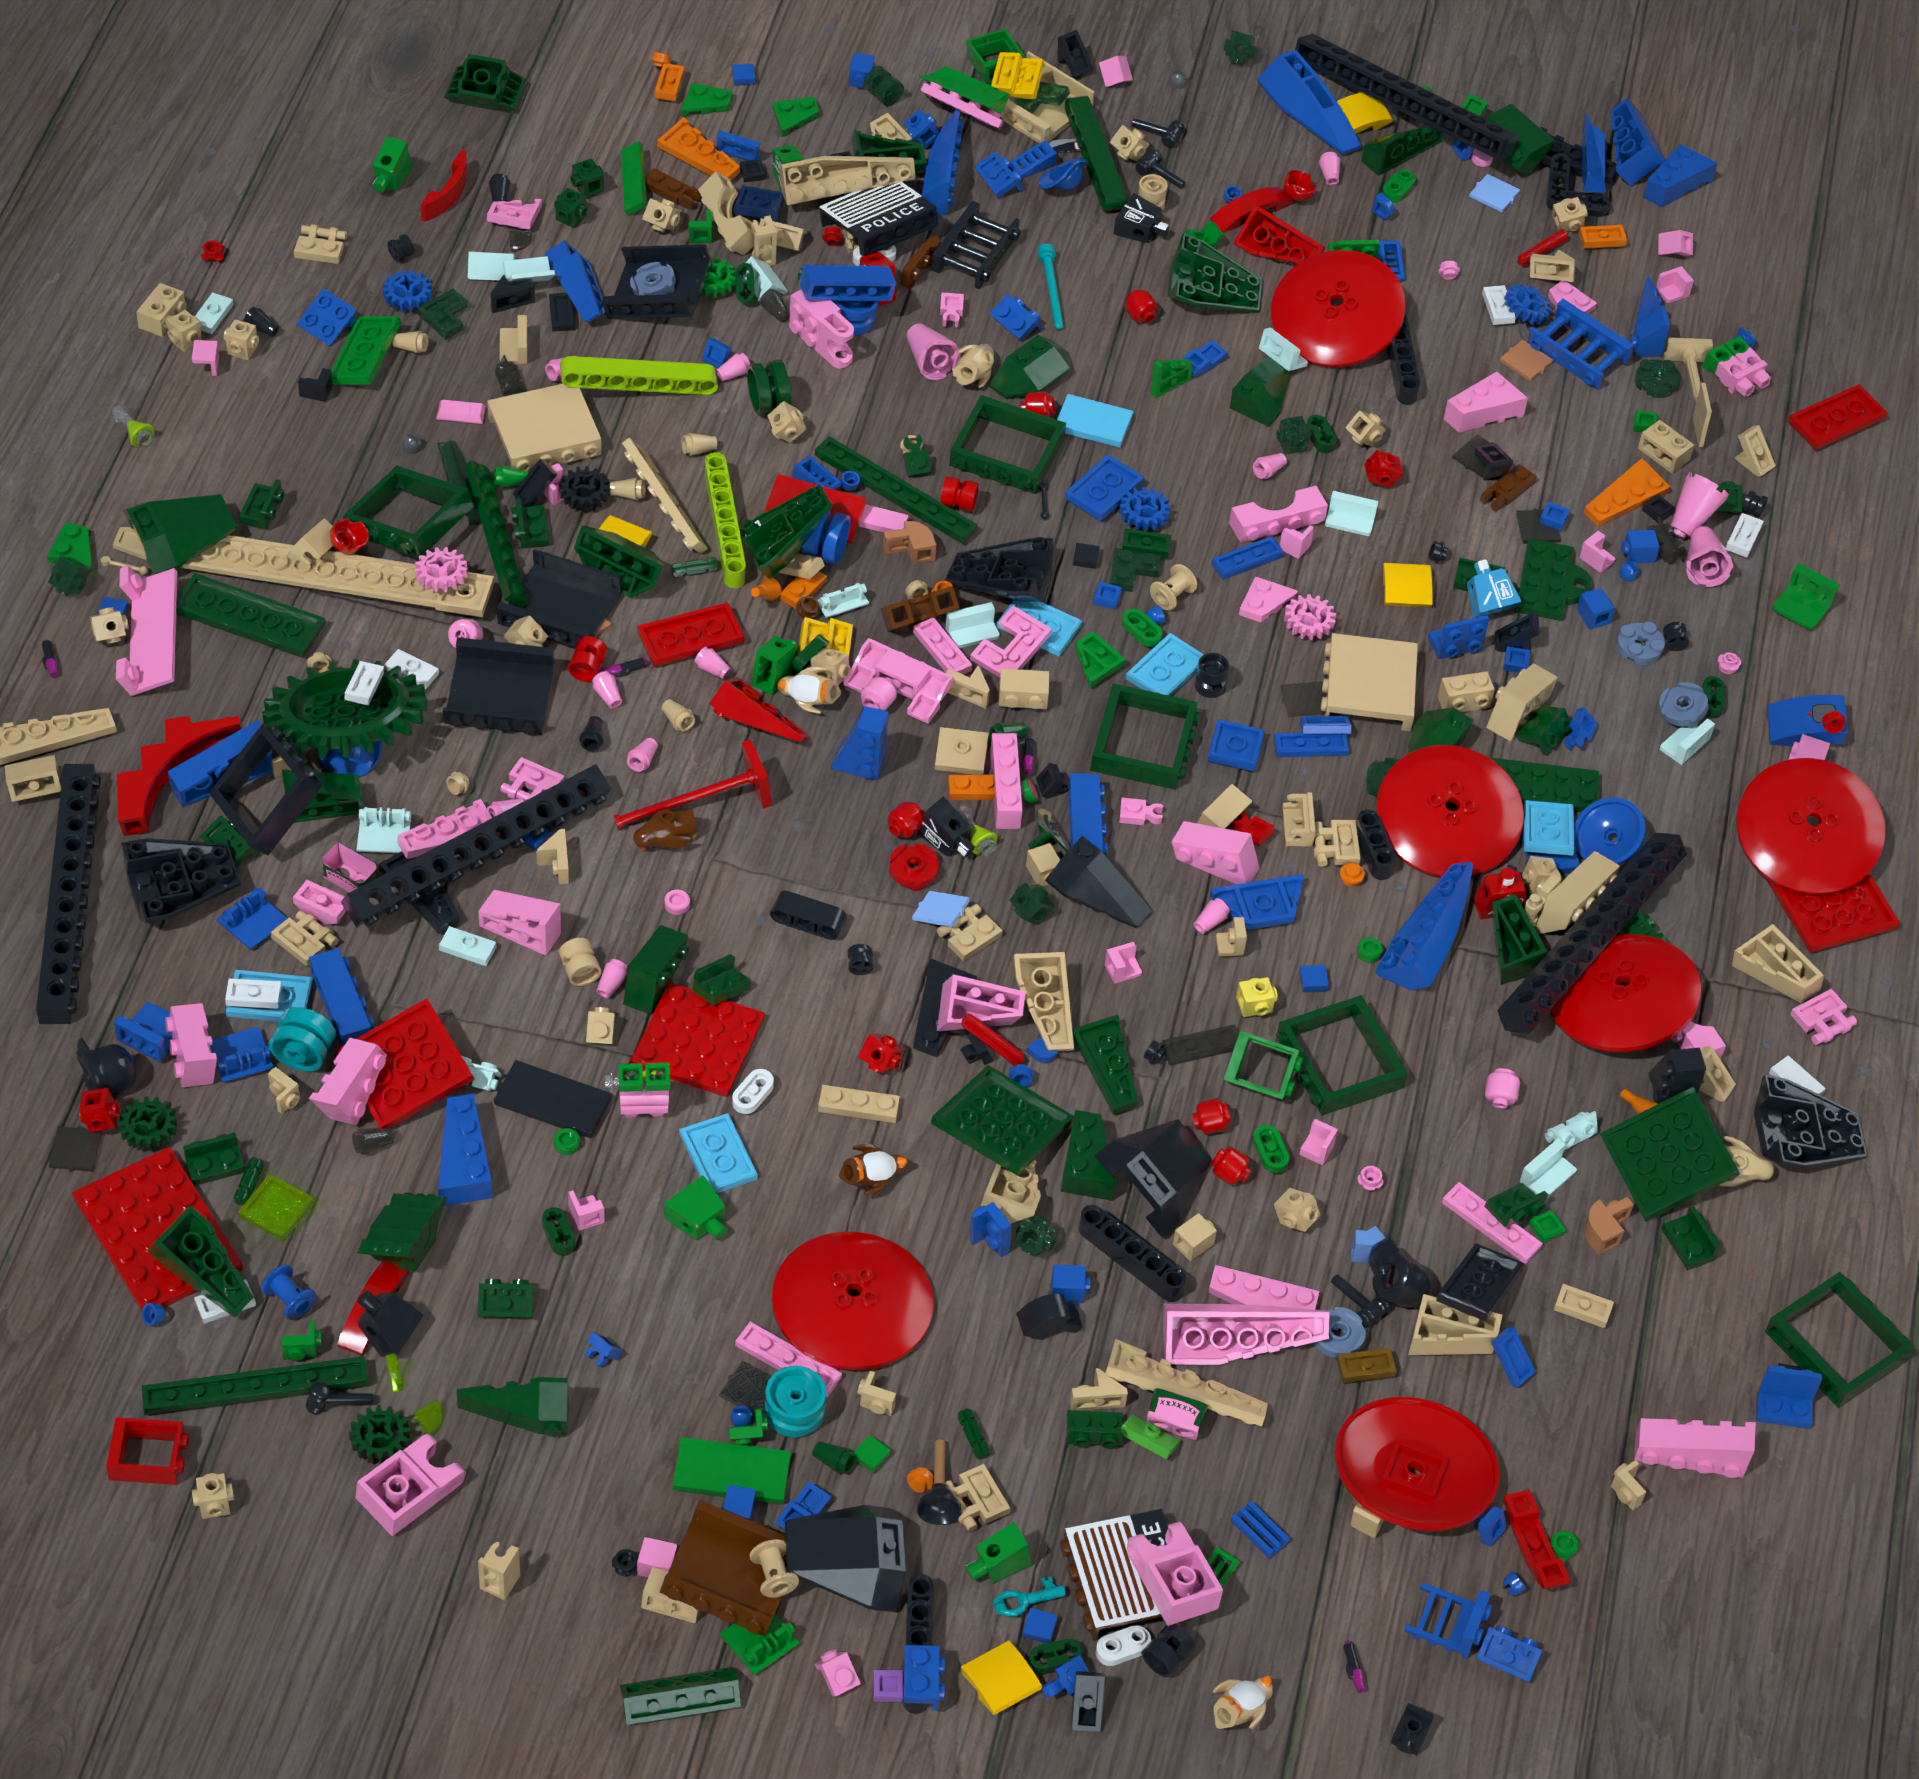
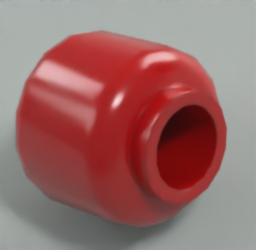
[1125,290,1158,323]
[1021,391,1056,418]
[887,802,924,839]
[1192,1098,1232,1135]
[1211,1146,1251,1186]

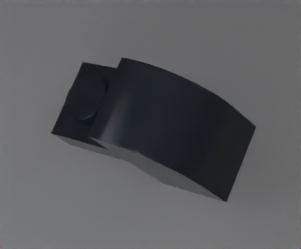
[1016,1294,1083,1340]

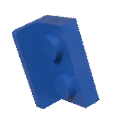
[974,151,1023,199]
[970,1202,1011,1257]
[1476,1625,1543,1682]

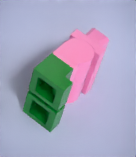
[1702,336,1771,397]
[618,1063,670,1118]

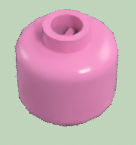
[448,619,483,648]
[861,677,897,711]
[1485,1068,1520,1109]

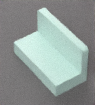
[468,252,515,281]
[502,256,555,285]
[743,256,788,303]
[1259,327,1308,371]
[1325,491,1378,536]
[945,602,1000,648]
[1660,718,1715,765]
[1520,1139,1577,1198]

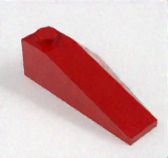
[1233,205,1326,263]

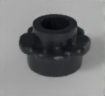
[1428,541,1448,563]
[1144,1040,1166,1064]
[612,1549,639,1576]

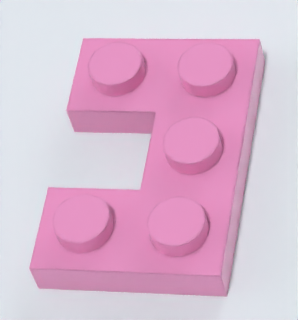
[970,606,1052,678]

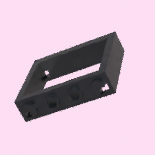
[209,723,323,855]

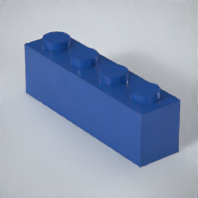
[799,265,896,301]
[1068,773,1107,857]
[309,948,375,1047]

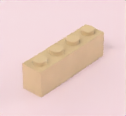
[1535,851,1620,934]

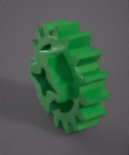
[701,256,736,298]

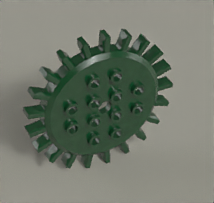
[262,659,428,758]

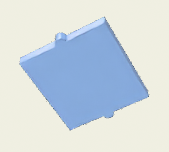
[1469,174,1520,212]
[912,891,970,927]

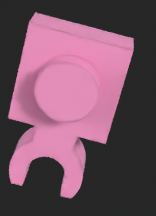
[940,293,964,327]
[1119,798,1163,825]

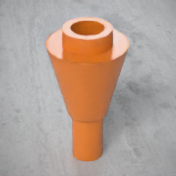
[751,578,781,601]
[1620,1089,1659,1114]

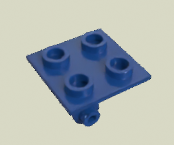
[296,288,357,346]
[216,888,288,950]
[210,1027,274,1083]

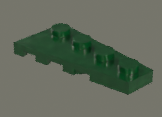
[1072,1014,1138,1115]

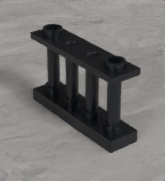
[931,201,1021,289]

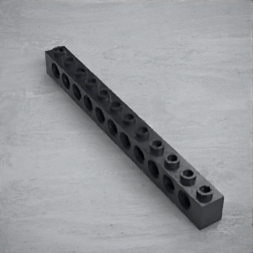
[1295,33,1518,160]
[36,764,101,1024]
[341,764,612,928]
[1497,832,1687,1034]

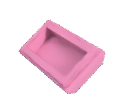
[436,400,486,424]

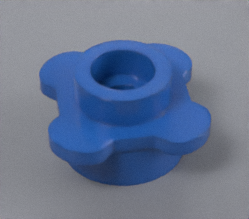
[1733,327,1755,348]

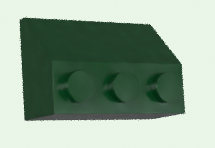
[1486,104,1556,176]

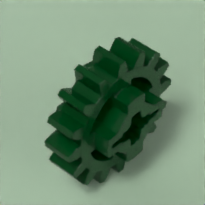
[118,1096,178,1151]
[349,1405,411,1464]

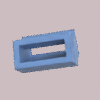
[1351,1226,1385,1263]

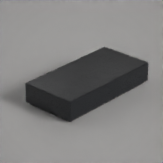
[549,293,575,332]
[513,459,557,507]

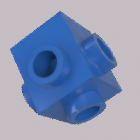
[904,109,940,149]

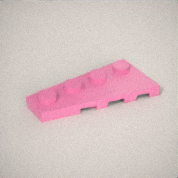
[921,82,1003,130]
[397,798,500,859]
[1209,1265,1320,1310]

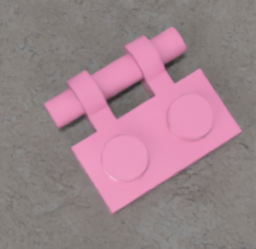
[500,757,564,801]
[1790,989,1857,1045]

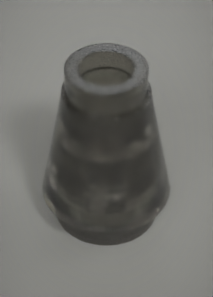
[760,289,790,323]
[352,1128,394,1155]

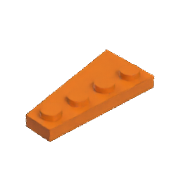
[657,117,740,181]
[1584,458,1671,527]

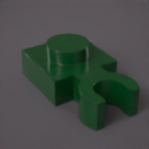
[903,434,932,477]

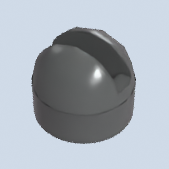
[1169,70,1187,89]
[403,433,422,454]

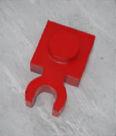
[1229,812,1274,846]

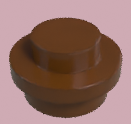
[796,596,820,619]

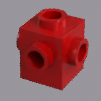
[1364,450,1403,488]
[858,1033,904,1074]
[79,1088,120,1133]

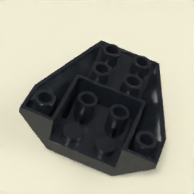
[945,537,1053,602]
[121,838,241,923]
[1754,1075,1868,1168]
[1095,1119,1212,1238]
[785,1505,906,1612]

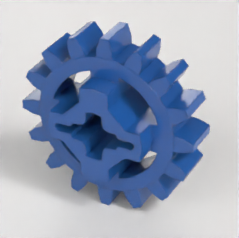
[383,270,432,312]
[1504,283,1552,325]
[1119,487,1171,531]

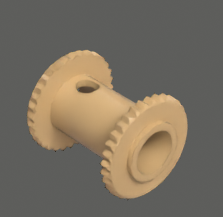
[1150,564,1197,610]
[750,1539,799,1597]

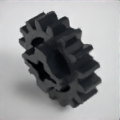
[559,466,610,511]

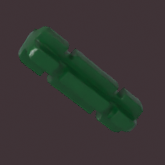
[672,557,718,577]
[234,1157,264,1206]
[958,1408,990,1459]

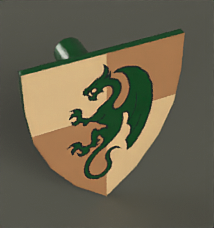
[1028,809,1070,852]

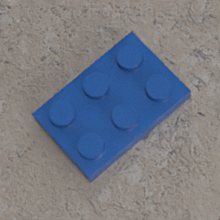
[1065,454,1144,521]

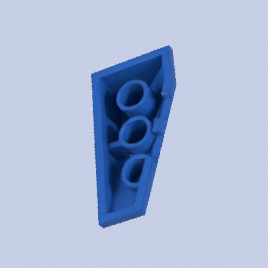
[1629,278,1670,357]

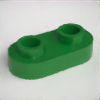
[1382,169,1416,203]
[1122,609,1162,647]
[1253,1125,1289,1173]

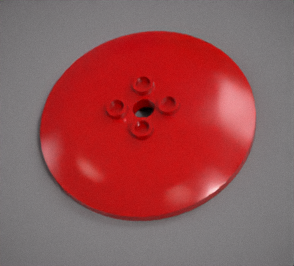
[1271,250,1405,368]
[1376,745,1524,878]
[1736,758,1885,895]
[1550,934,1702,1052]
[772,1232,934,1370]
[1335,1397,1500,1531]

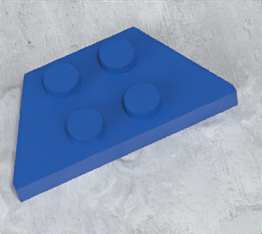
[1210,874,1304,930]

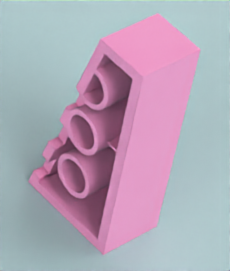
[1634,1418,1756,1478]

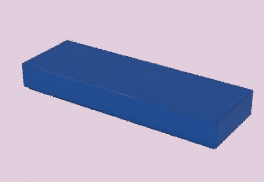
[1211,536,1284,580]
[1273,733,1349,757]

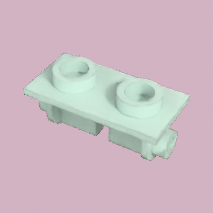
[817,583,869,618]
[462,1056,502,1091]
[1545,1111,1598,1150]

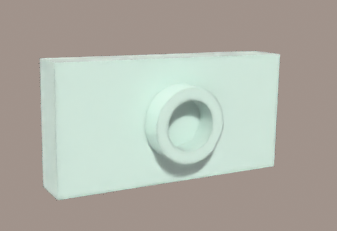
[196,292,234,334]
[439,926,497,966]

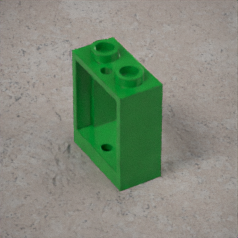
[966,28,1025,84]
[1224,1031,1303,1101]

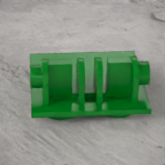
[719,1614,800,1676]

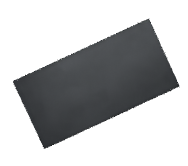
[494,1060,612,1139]
[1436,1243,1524,1322]

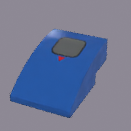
[1767,695,1848,747]

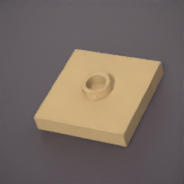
[935,727,989,775]

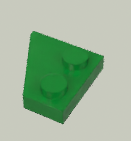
[681,83,733,117]
[772,97,820,137]
[1150,359,1193,398]
[47,522,93,573]
[1075,631,1126,688]

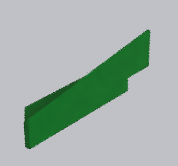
[920,66,1010,114]

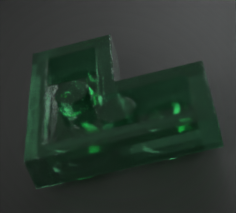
[1014,82,1070,114]
[417,288,468,340]
[1110,548,1161,592]

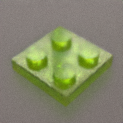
[238,1174,314,1241]

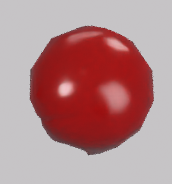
[1283,170,1316,202]
[330,518,369,554]

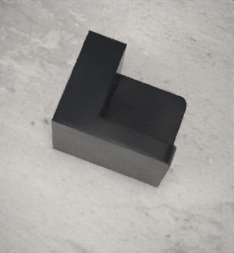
[298,368,333,402]

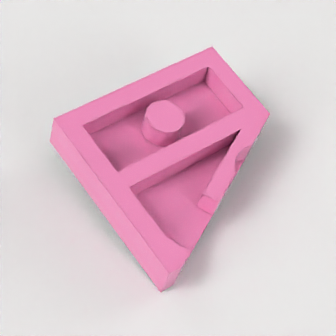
[487,199,542,230]
[1548,281,1597,329]
[1239,576,1298,622]

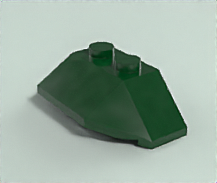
[989,335,1070,399]
[574,525,664,598]

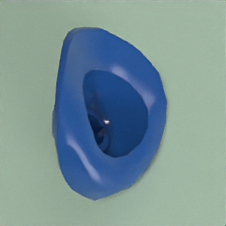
[1038,157,1087,190]
[320,740,382,777]

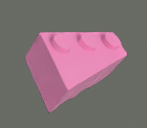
[165,1003,217,1088]

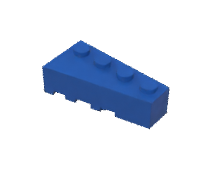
[1610,98,1665,186]

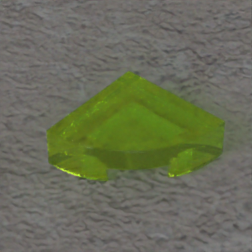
[385,1354,404,1393]
[414,1400,442,1436]

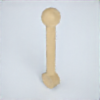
[101,556,149,575]

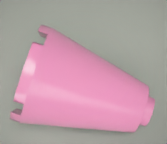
[907,323,961,380]
[1670,472,1729,539]
[1686,526,1733,587]

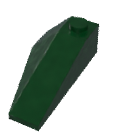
[1361,126,1443,176]
[1230,356,1291,427]
[1407,707,1473,755]
[148,1205,254,1318]
[457,1377,569,1437]

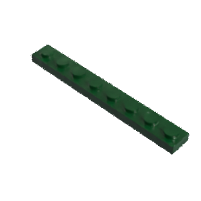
[815,436,977,544]
[465,460,528,608]
[141,1356,368,1415]

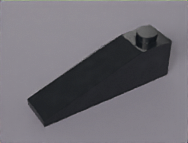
[1045,836,1152,929]

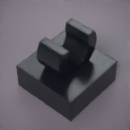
[1036,763,1068,799]
[960,1033,993,1065]

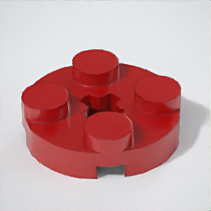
[889,843,939,891]

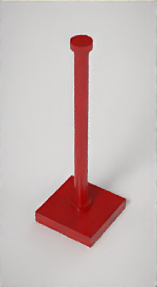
[613,740,772,830]

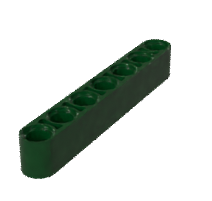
[1065,96,1127,212]

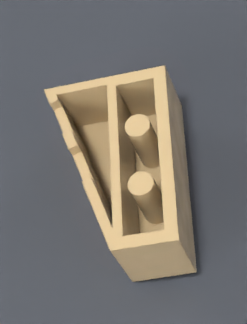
[1486,663,1558,742]
[1732,924,1824,1004]
[1408,1294,1502,1355]

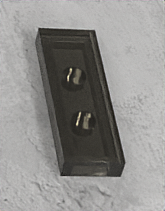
[1162,1024,1239,1066]

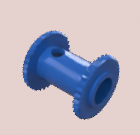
[261,1265,316,1320]

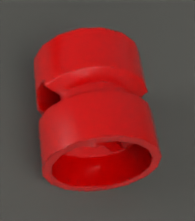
[940,476,979,512]
[568,636,608,682]

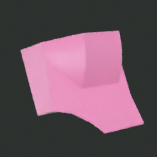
[293,880,346,925]

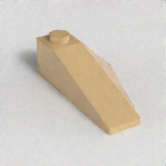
[1014,952,1074,1051]
[981,1159,1041,1224]

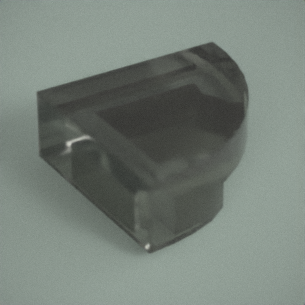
[510,230,532,252]

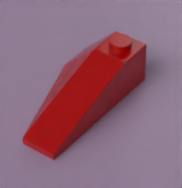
[709,677,809,742]

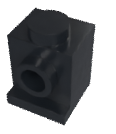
[1391,1703,1434,1756]

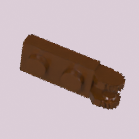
[645,168,702,209]
[901,236,941,289]
[1480,464,1537,511]

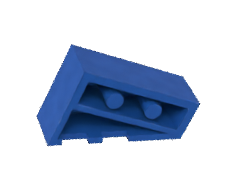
[1643,144,1718,207]
[830,706,889,780]

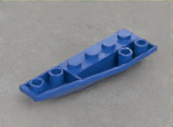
[1257,50,1361,155]
[922,109,964,215]
[1375,861,1473,990]

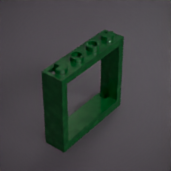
[949,395,1066,494]
[343,465,473,558]
[1090,683,1200,790]
[1276,995,1408,1116]
[1765,1272,1914,1409]

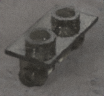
[495,355,526,397]
[1647,517,1685,564]

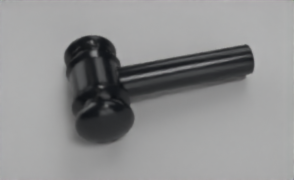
[1132,118,1185,148]
[1135,150,1186,189]
[1331,1274,1391,1328]
[306,1382,374,1415]

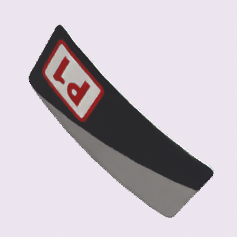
[1048,139,1080,152]

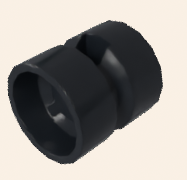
[1195,653,1229,698]
[1141,1623,1195,1677]

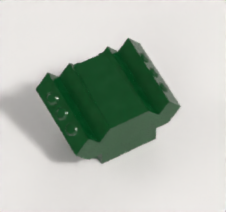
[444,54,527,112]
[357,1192,447,1272]

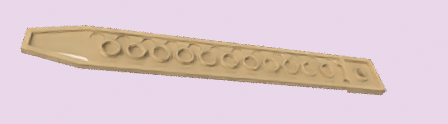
[113,527,495,617]

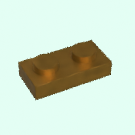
[1337,1348,1397,1383]

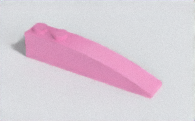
[1163,1304,1329,1365]

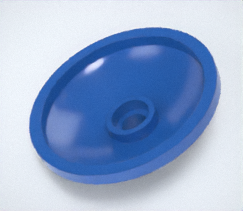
[1574,797,1646,865]

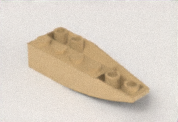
[779,156,916,205]

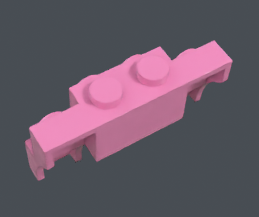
[844,638,953,724]

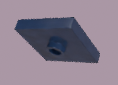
[734,186,784,221]

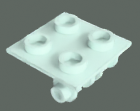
[357,807,412,853]

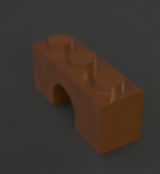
[880,586,960,631]

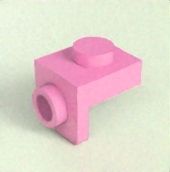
[815,1649,861,1697]

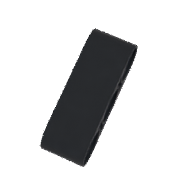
[1356,809,1395,880]
[770,891,847,940]

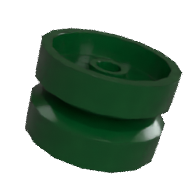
[747,359,792,414]

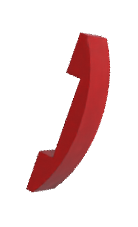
[421,149,467,222]
[1210,187,1294,234]
[337,1261,410,1356]
[1503,1489,1571,1590]

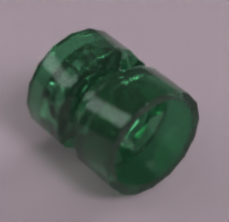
[864,66,904,106]

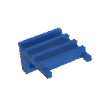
[1404,1582,1492,1659]

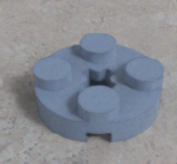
[630,262,676,295]
[1616,622,1665,665]
[1659,682,1708,728]
[1312,1307,1366,1358]

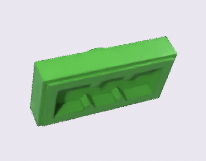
[1121,1414,1180,1459]

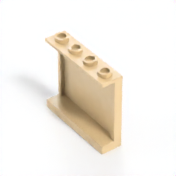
[981,51,1094,143]
[487,384,602,471]
[1321,633,1418,732]

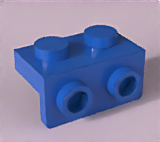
[989,294,1043,342]
[904,1645,945,1711]

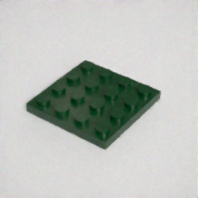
[931,1065,1074,1176]
[1599,1087,1740,1222]

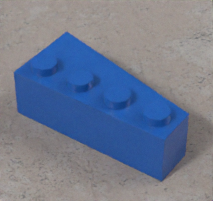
[168,720,273,808]
[438,1093,492,1206]

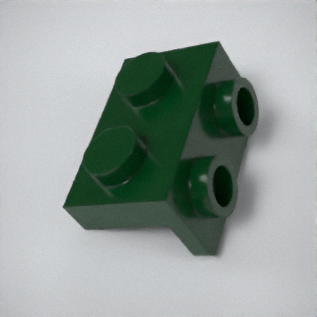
[239,479,285,529]
[1516,706,1571,755]

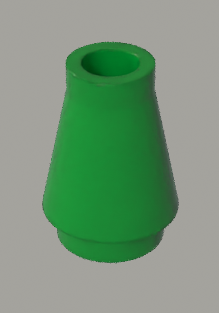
[494,465,528,488]

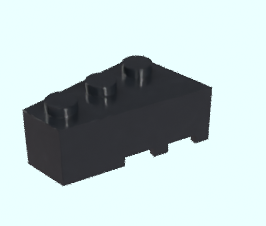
[1648,1047,1706,1103]

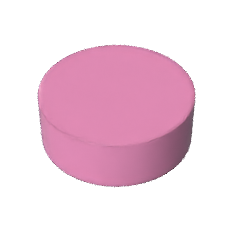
[1471,149,1493,167]
[664,890,690,915]

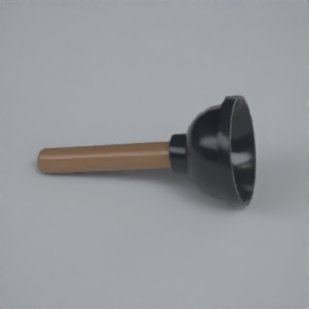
[917,1440,961,1525]

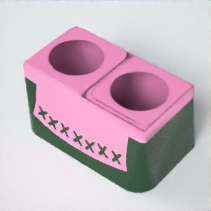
[322,843,378,892]
[1147,1388,1208,1440]

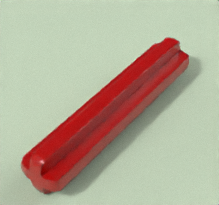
[1517,229,1569,267]
[961,1014,1024,1066]

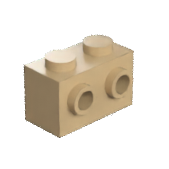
[136,283,187,337]
[1638,420,1694,474]
[999,669,1049,709]
[1438,671,1495,712]
[5,755,61,802]

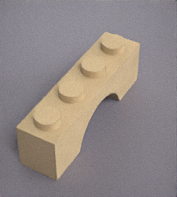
[698,171,755,255]

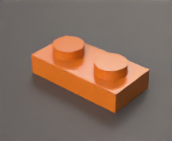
[655,63,685,101]
[1579,225,1627,248]
[780,571,827,609]
[948,775,995,800]

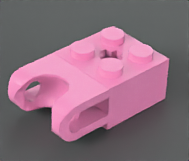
[789,289,854,369]
[355,1434,466,1536]
[1127,1522,1223,1626]

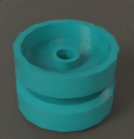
[268,1007,336,1072]
[765,1365,827,1438]

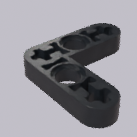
[1546,153,1610,217]

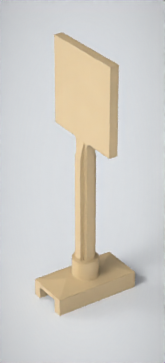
[1664,337,1713,447]

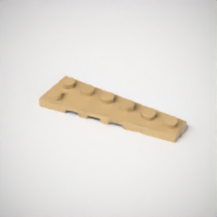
[622,437,708,554]
[0,708,117,765]
[1105,1339,1268,1426]

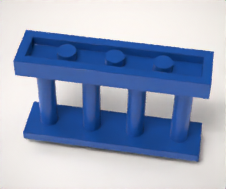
[1527,298,1634,390]

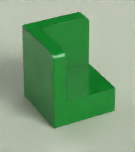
[688,209,712,244]

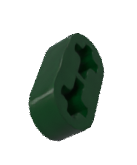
[735,263,759,307]
[1306,415,1337,453]
[790,634,829,673]
[1702,676,1725,718]
[542,1207,575,1256]
[1028,1639,1082,1675]

